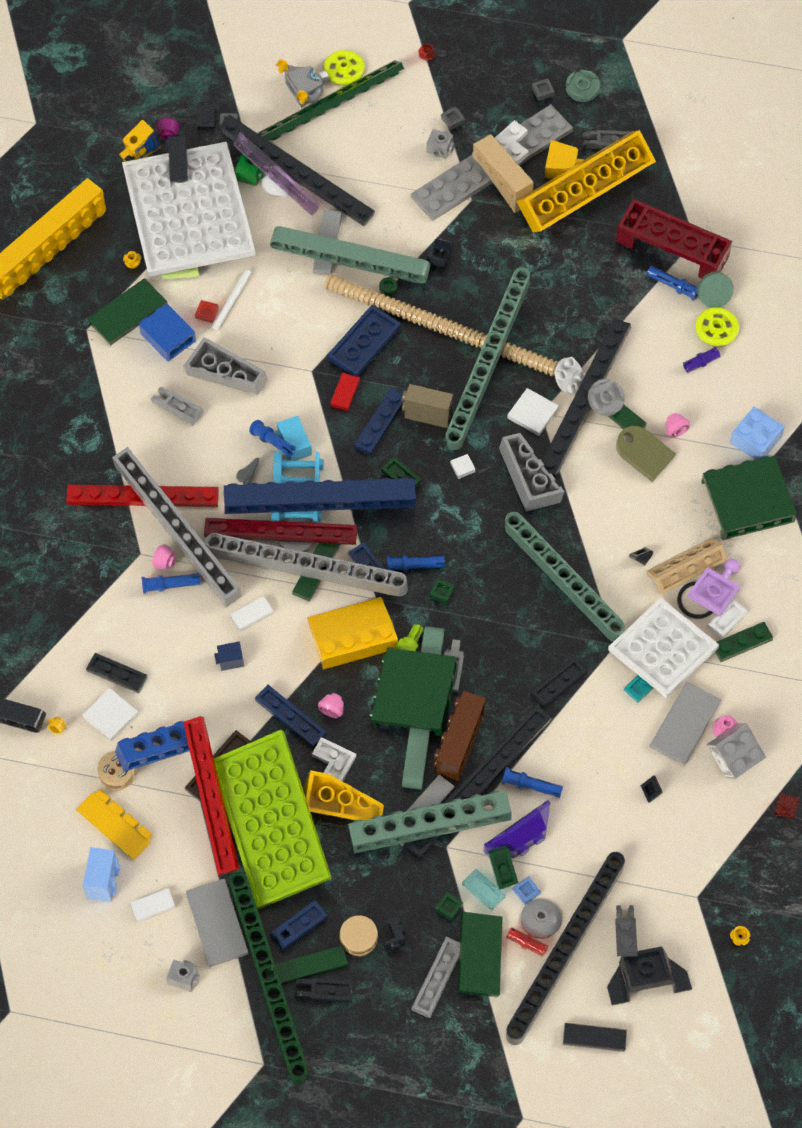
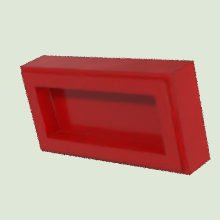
[330,373,360,411]

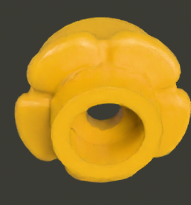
[123,251,141,269]
[48,717,67,734]
[730,926,750,946]

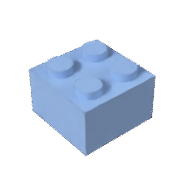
[730,407,785,460]
[83,847,121,902]

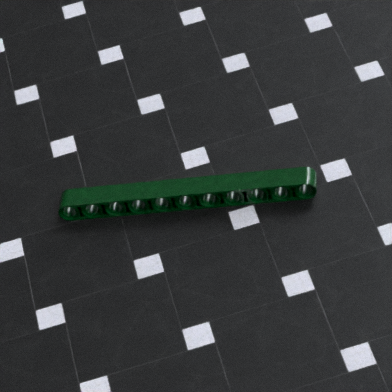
[229,871,308,1085]

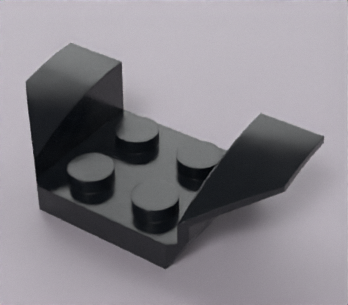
[607,946,692,1005]

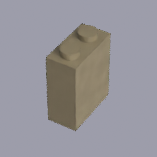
[402,384,453,428]

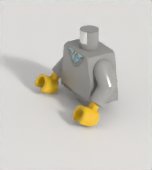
[276,59,329,107]

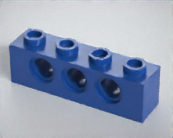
[115,721,190,772]

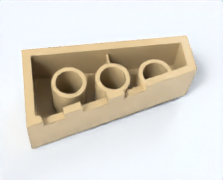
[473,134,533,213]

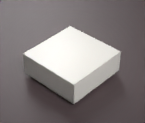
[450,454,475,479]

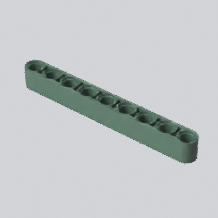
[270,226,431,283]
[505,512,625,641]
[402,626,445,790]

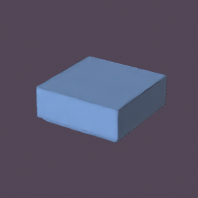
[512,876,541,905]

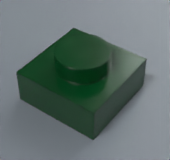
[429,579,455,604]
[435,892,463,921]

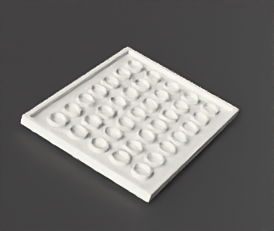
[122,142,256,277]

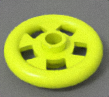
[323,50,365,85]
[695,307,739,346]

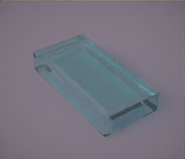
[462,869,506,911]

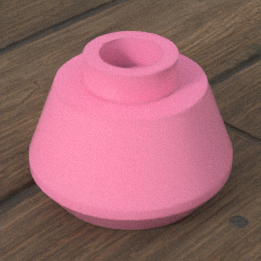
[665,413,690,437]
[152,544,176,569]
[318,693,344,718]
[713,715,738,737]

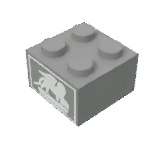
[706,723,766,779]

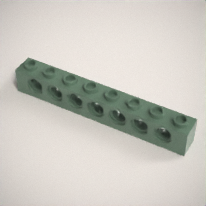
[348,790,512,854]

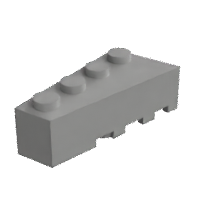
[183,337,268,395]
[499,433,565,512]

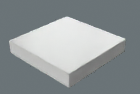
[507,388,559,436]
[82,688,138,741]

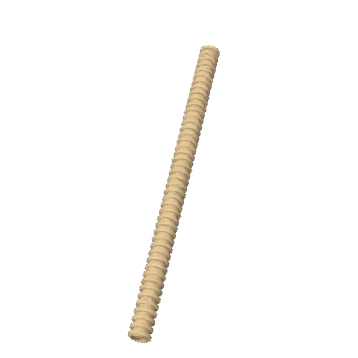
[324,274,558,377]

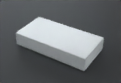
[230,596,274,632]
[708,599,748,639]
[130,888,175,923]

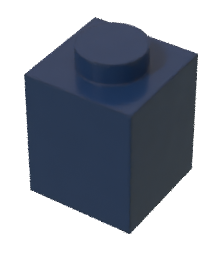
[214,641,244,671]

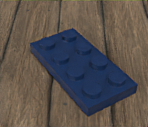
[327,305,401,377]

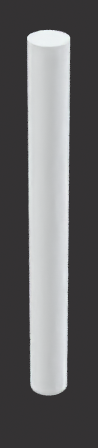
[212,269,251,330]

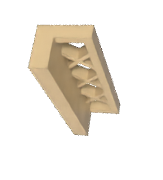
[646,538,727,594]

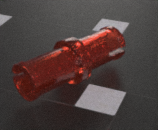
[506,927,548,957]

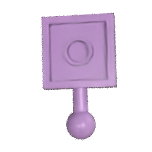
[687,558,740,617]

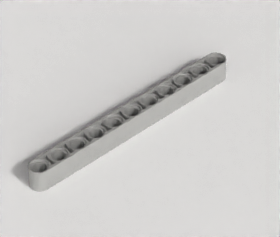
[205,533,408,596]

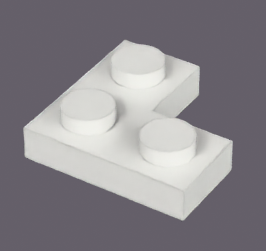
[495,120,529,164]
[312,737,356,782]

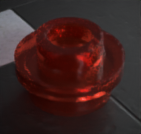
[418,43,436,60]

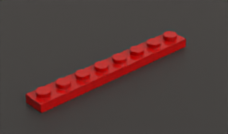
[66,485,219,507]
[183,716,239,876]

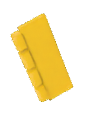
[76,789,153,861]

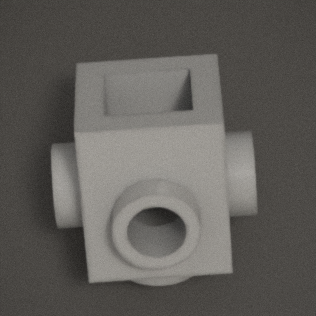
[427,129,455,159]

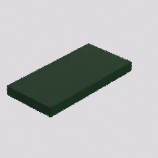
[87,278,168,346]
[458,912,503,997]

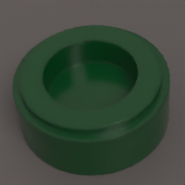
[379,277,397,296]

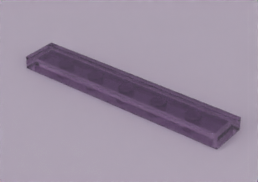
[233,133,320,216]

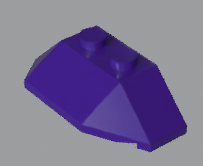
[483,800,550,858]

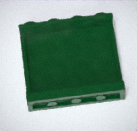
[701,455,797,540]
[369,648,458,736]

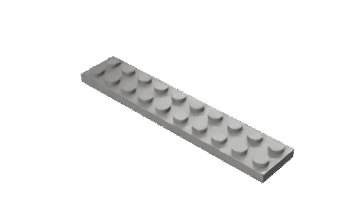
[411,105,573,221]

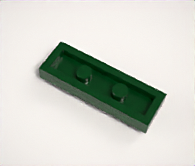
[715,622,773,662]

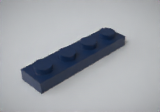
[354,387,404,456]
[255,685,327,749]

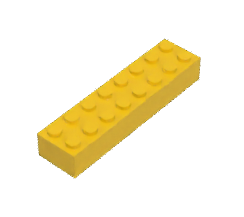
[516,130,656,233]
[0,178,106,300]

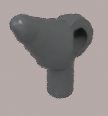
[236,458,259,485]

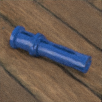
[647,266,698,301]
[249,420,296,457]
[386,555,445,572]
[141,573,200,594]
[502,767,563,798]

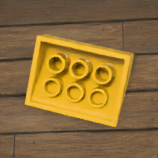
[307,597,398,670]

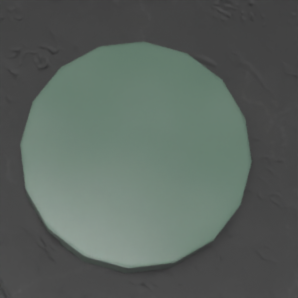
[565,70,601,102]
[697,272,734,308]

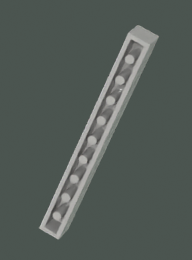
[112,447,242,607]

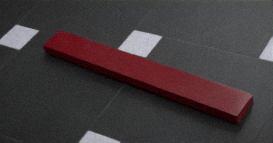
[204,518,358,545]

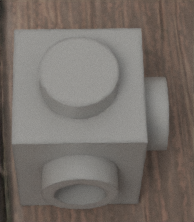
[166,959,200,992]

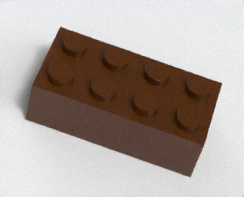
[434,691,486,782]

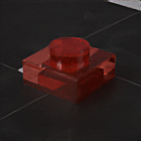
[195,300,219,323]
[774,793,799,819]

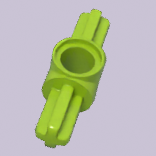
[395,624,424,652]

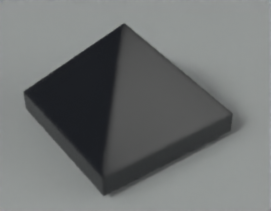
[629,547,653,565]
[640,775,663,803]

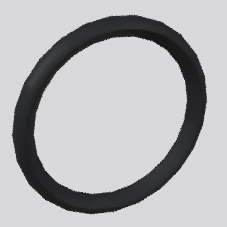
[677,581,713,619]

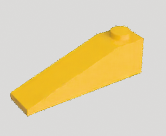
[303,770,384,820]

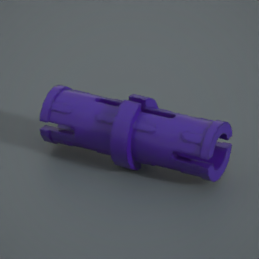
[683,347,721,373]

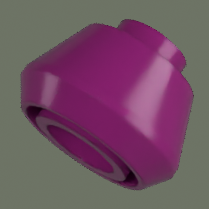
[156,117,180,141]

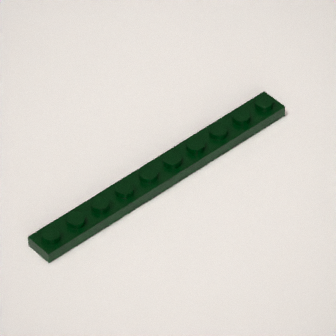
[258,60,404,140]

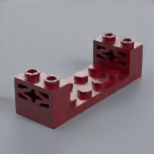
[616,199,732,279]

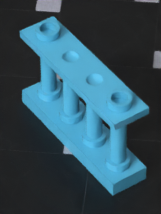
[271,451,324,523]

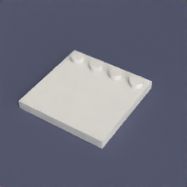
[608,598,719,698]

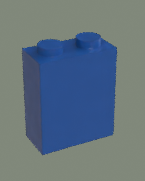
[139,304,196,362]

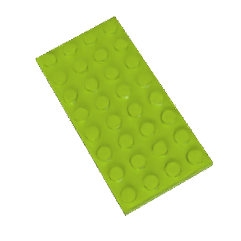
[214,730,332,909]

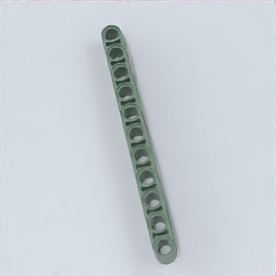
[446,267,530,450]

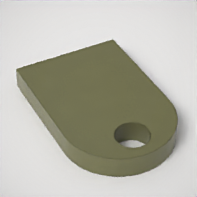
[616,426,676,482]

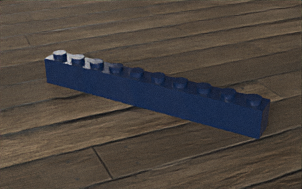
[223,477,416,514]

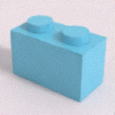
[275,416,312,461]

